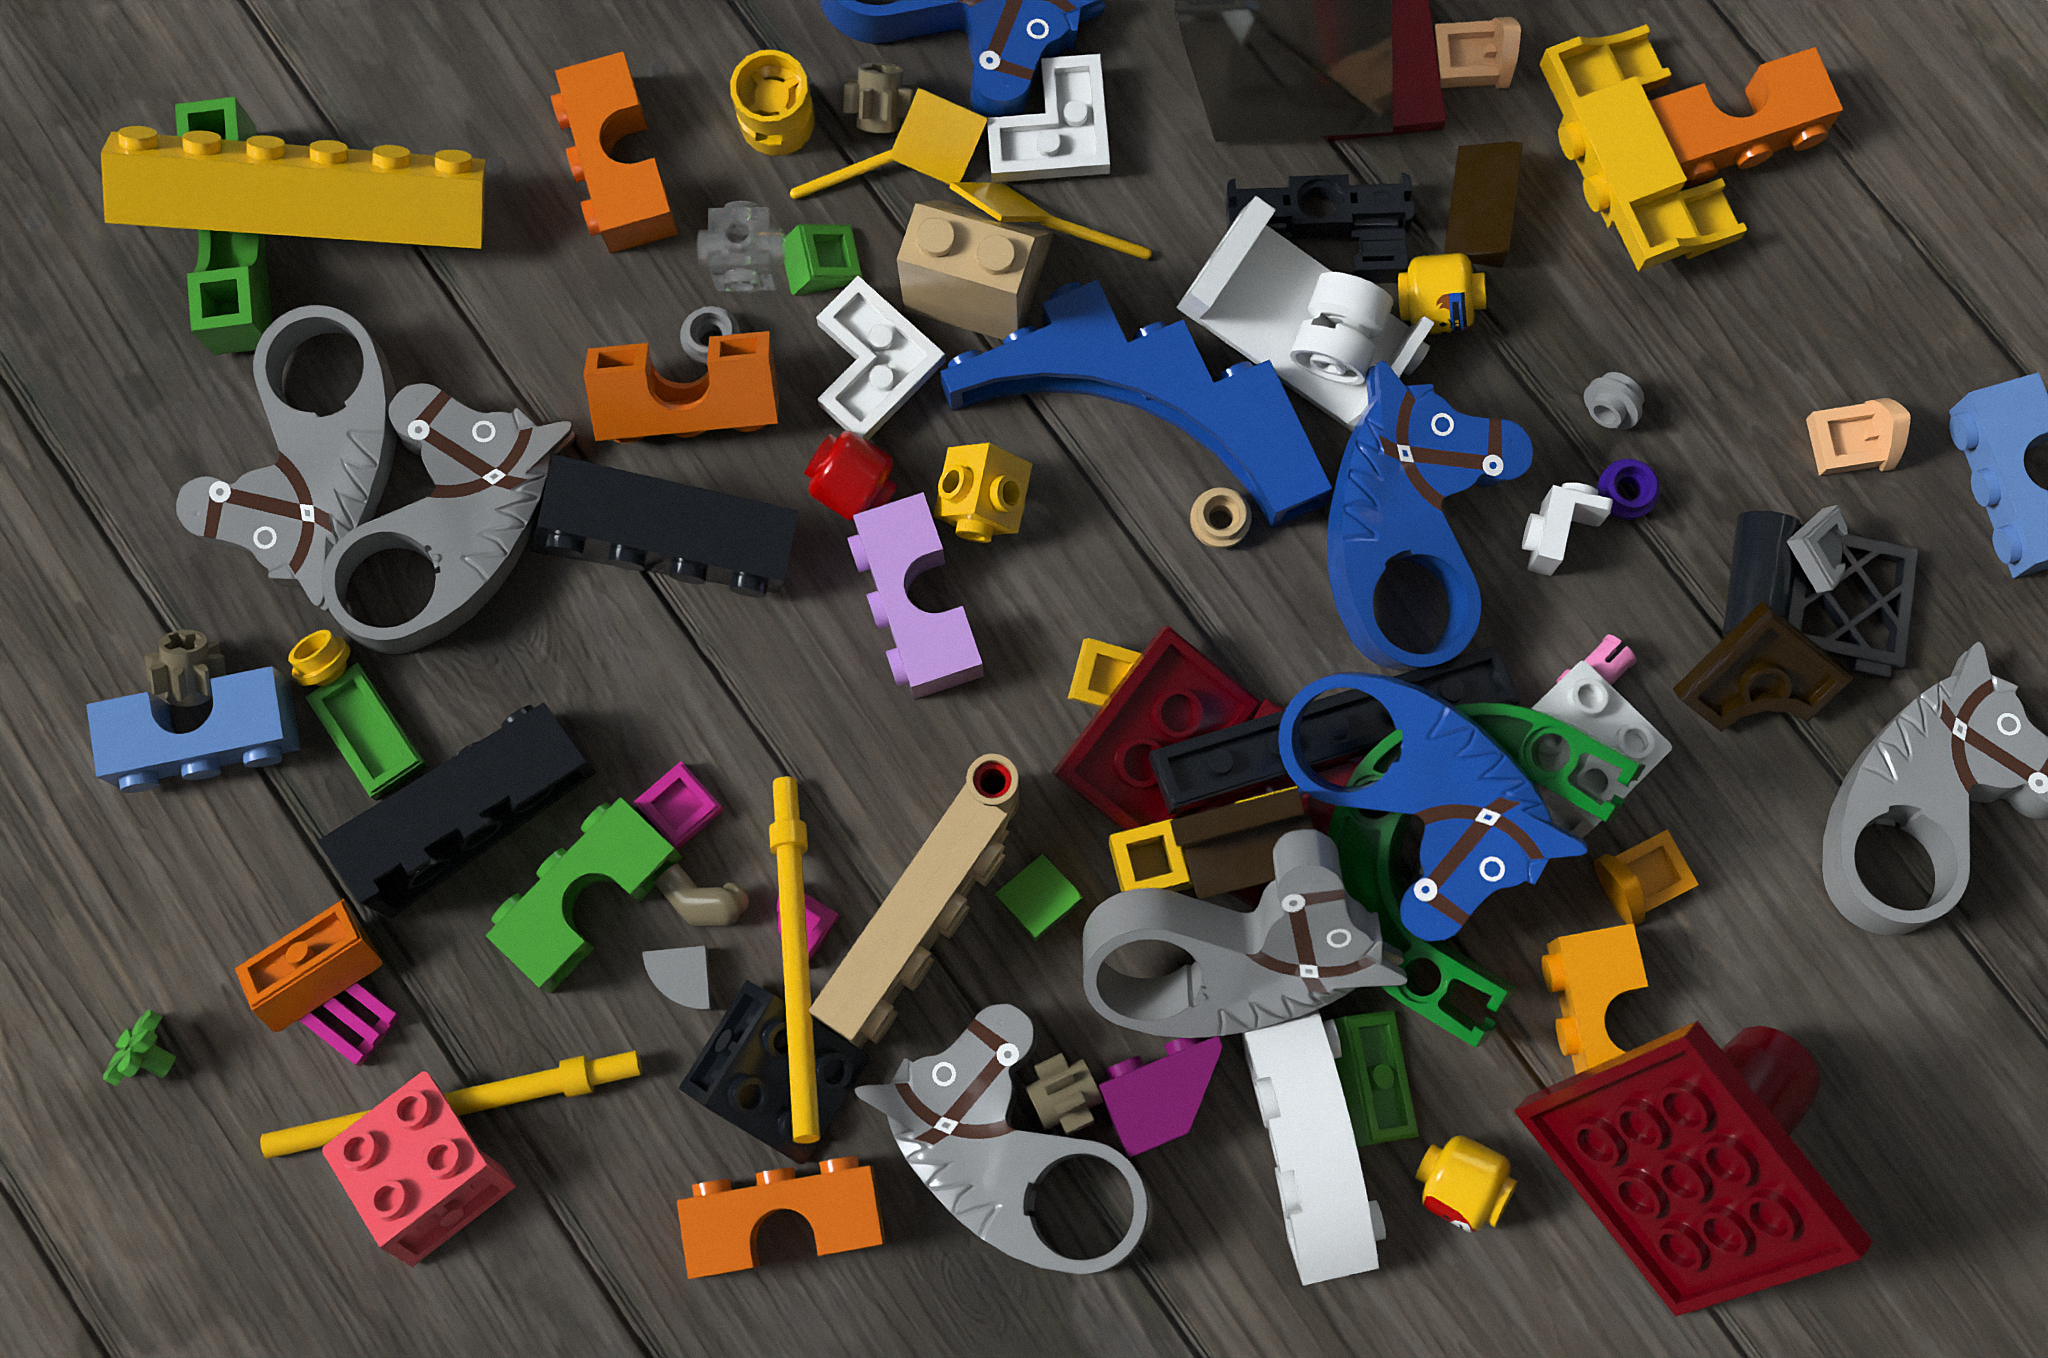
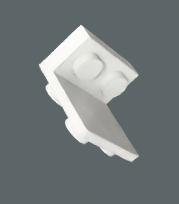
[1531,661,1672,838]

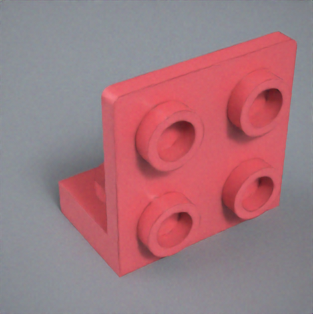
[322,1071,517,1267]

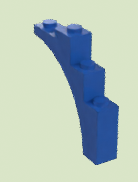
[940,279,1332,529]

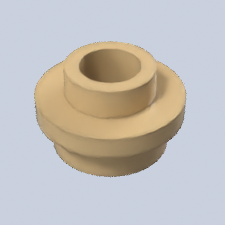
[1190,488,1251,549]

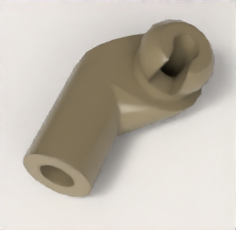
[654,863,749,927]

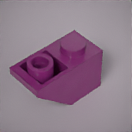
[1098,1036,1223,1159]

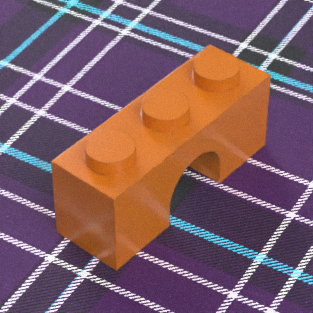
[1649,47,1843,187]
[551,51,678,254]
[583,331,779,443]
[677,1156,887,1279]

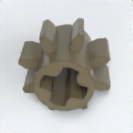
[843,62,916,133]
[145,630,227,707]
[1025,1053,1103,1136]

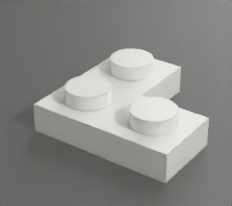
[987,54,1110,183]
[816,276,946,440]

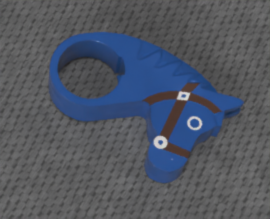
[819,0,1105,118]
[1327,361,1533,670]
[1279,671,1587,941]

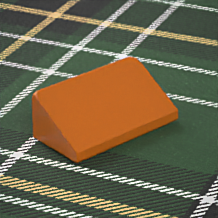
[234,899,382,1032]

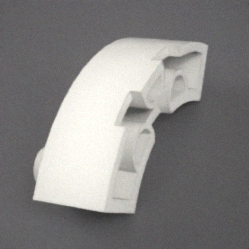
[1242,1009,1386,1285]

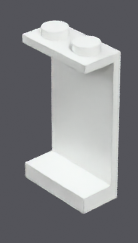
[1176,196,1434,432]

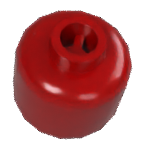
[803,431,898,521]

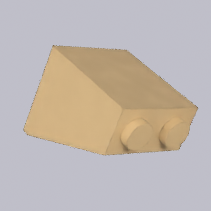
[897,200,1053,340]

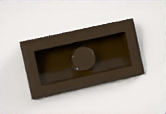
[1443,141,1523,268]

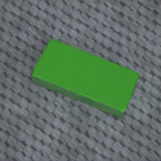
[1333,1010,1419,1147]

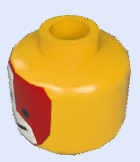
[1415,1135,1518,1232]

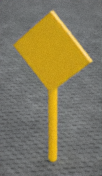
[790,87,988,199]
[949,182,1152,260]

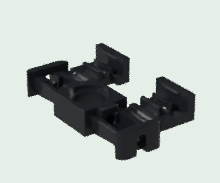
[1225,172,1415,284]

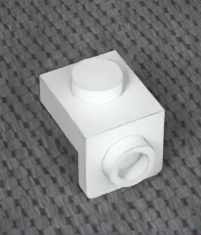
[1522,483,1613,576]

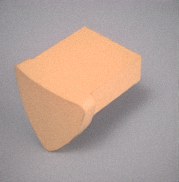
[1433,17,1521,89]
[1806,398,1911,476]

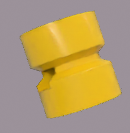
[730,49,815,156]

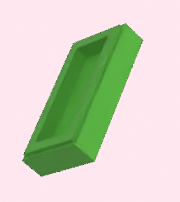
[305,663,428,800]

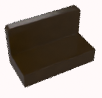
[1170,787,1315,899]

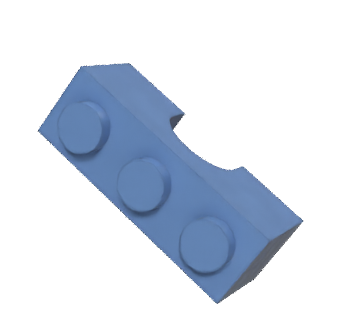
[1949,372,2048,579]
[86,666,301,793]

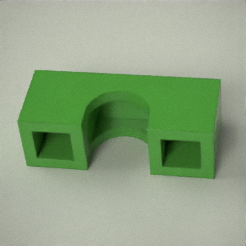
[485,797,683,993]

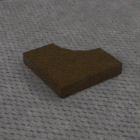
[1673,601,1854,732]

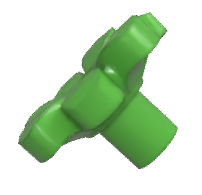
[103,1009,176,1086]

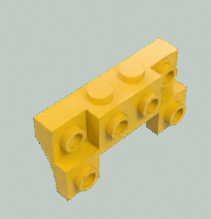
[1539,24,1747,272]

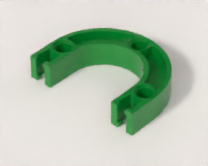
[1328,703,1646,1048]

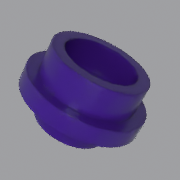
[1597,459,1660,520]

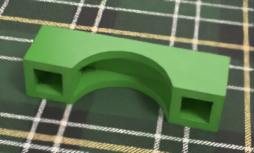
[175,96,272,355]

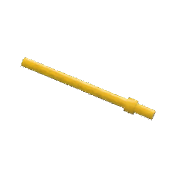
[769,776,820,1143]
[260,1050,642,1159]

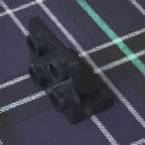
[678,980,869,1165]

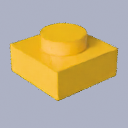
[1068,638,1141,708]

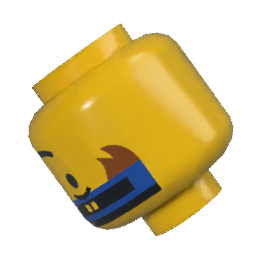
[1398,253,1487,335]

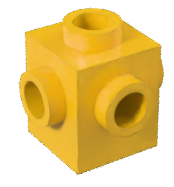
[933,443,1033,543]

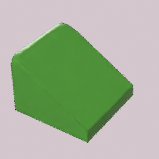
[781,224,863,295]
[995,854,1083,942]

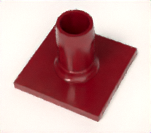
[1514,1021,1873,1317]

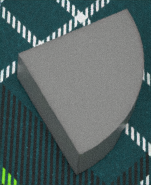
[1786,505,1848,593]
[642,946,712,1011]

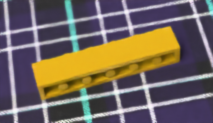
[101,126,486,249]

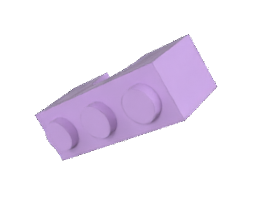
[847,492,984,700]

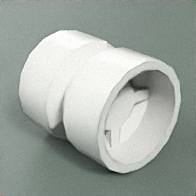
[1289,272,1394,385]

